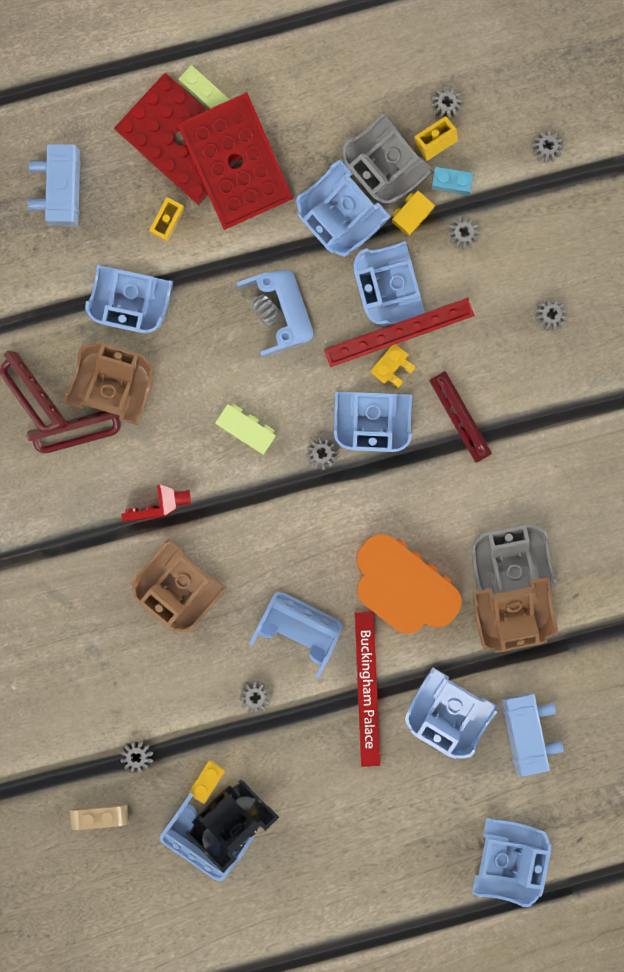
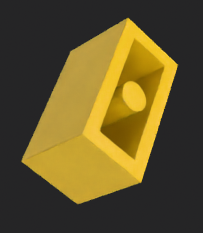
[414,116,458,161]
[392,191,435,237]
[149,197,185,243]
[188,759,226,804]

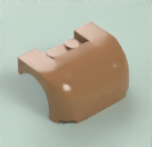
[64,341,154,425]
[131,539,227,633]
[472,577,558,653]

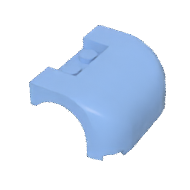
[295,159,391,257]
[353,241,425,326]
[86,265,173,333]
[334,392,412,452]
[405,667,499,759]
[472,817,551,907]

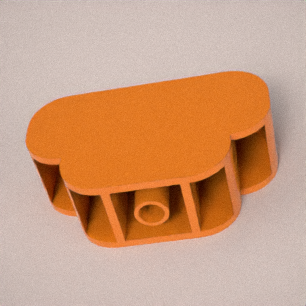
[356,534,462,634]

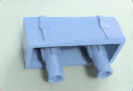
[28,144,81,227]
[501,693,564,777]

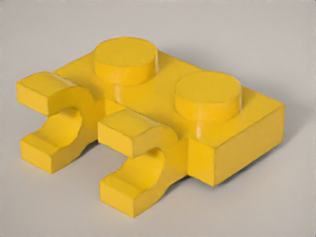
[370,344,416,389]

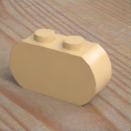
[70,803,129,830]

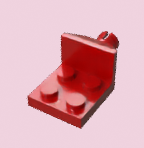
[121,485,192,522]

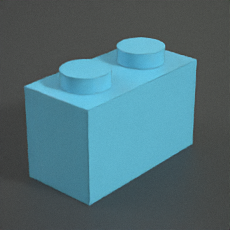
[431,167,473,196]

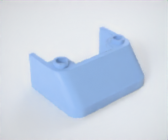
[236,270,313,358]
[249,592,343,679]
[160,792,254,881]

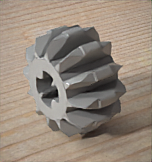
[431,87,463,120]
[531,130,564,163]
[447,217,480,250]
[251,294,282,327]
[535,299,567,331]
[306,437,338,470]
[239,681,272,714]
[120,741,153,773]

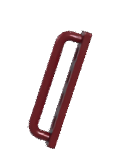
[0,350,69,434]
[429,371,492,463]
[27,411,121,454]

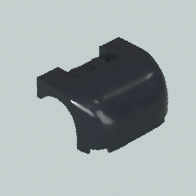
[186,780,279,873]

